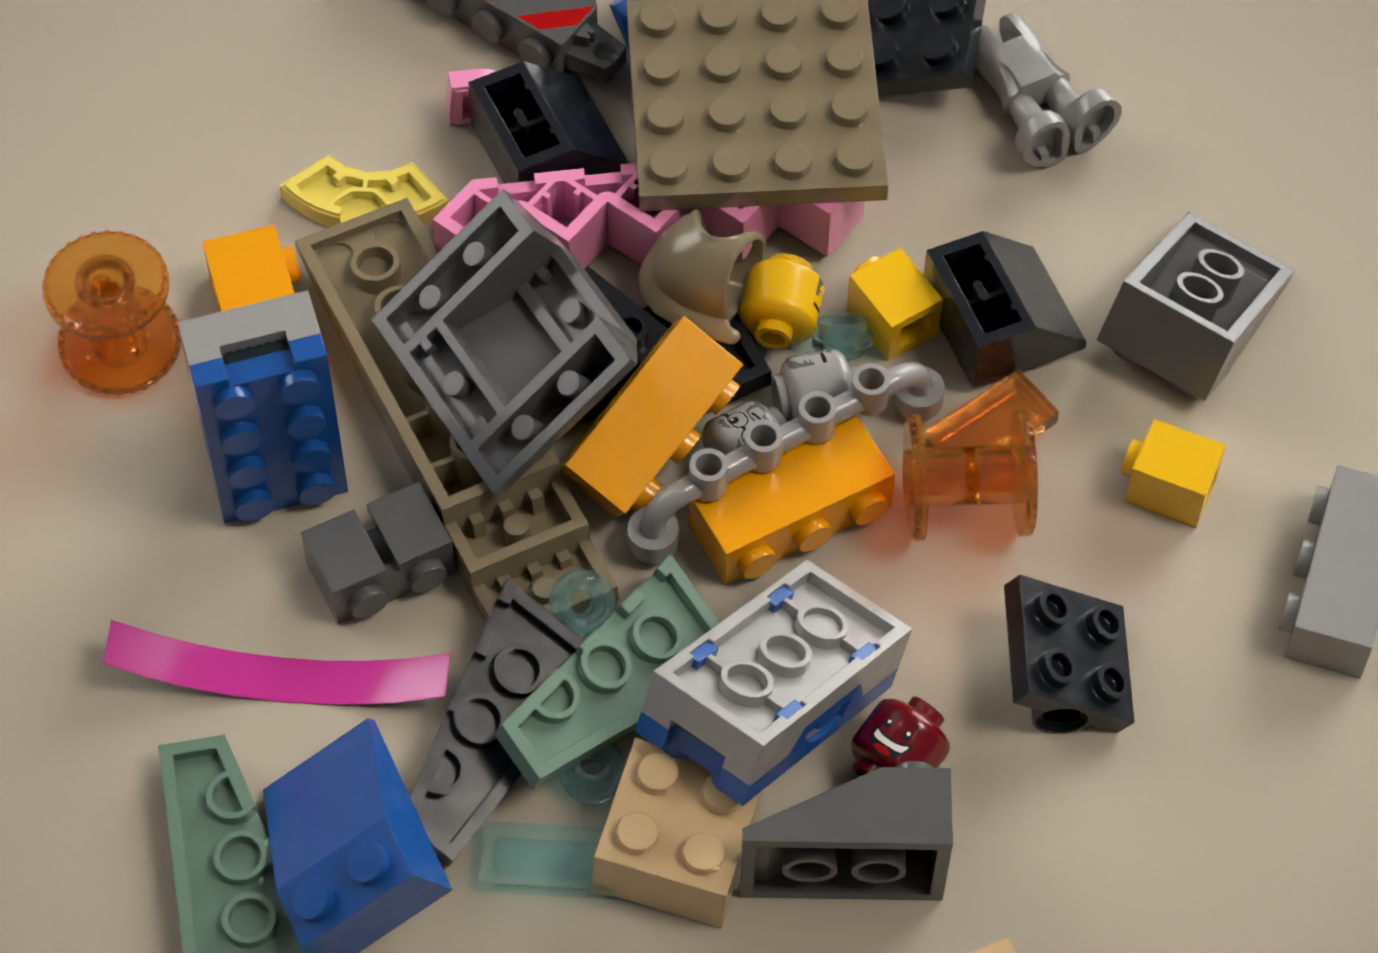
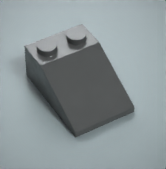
[1097,212,1295,401]
[739,761,953,901]

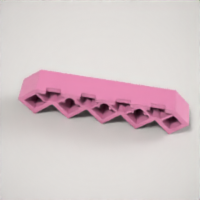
[432,163,865,269]

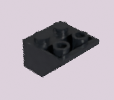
[468,61,630,184]
[923,231,1087,388]

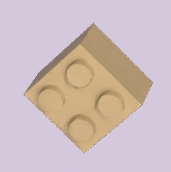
[592,738,763,928]

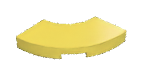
[279,155,449,227]

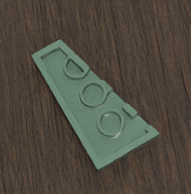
[495,554,720,789]
[158,734,313,953]

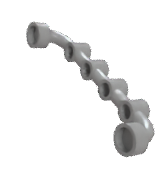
[627,362,945,563]

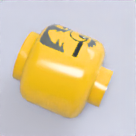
[739,253,824,350]

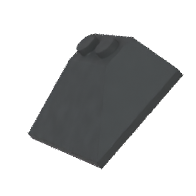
[371,189,637,497]

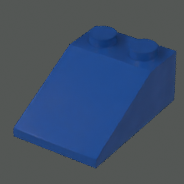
[263,718,453,953]

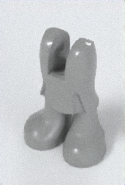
[975,12,1122,167]

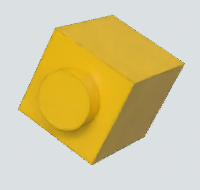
[846,247,943,361]
[1120,419,1226,528]

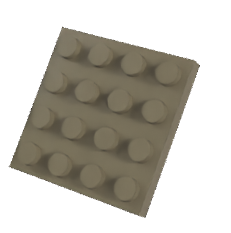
[627,0,889,211]

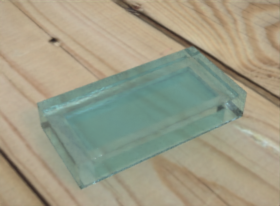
[479,820,616,900]

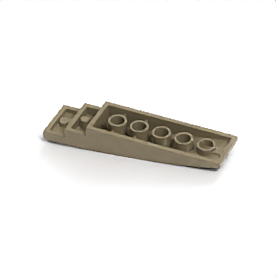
[295,198,619,624]

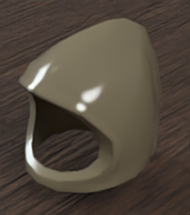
[638,209,766,344]

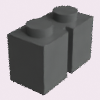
[301,482,455,624]

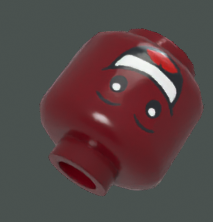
[851,696,950,777]

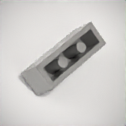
[1278,465,1378,679]

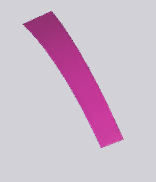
[103,619,451,705]

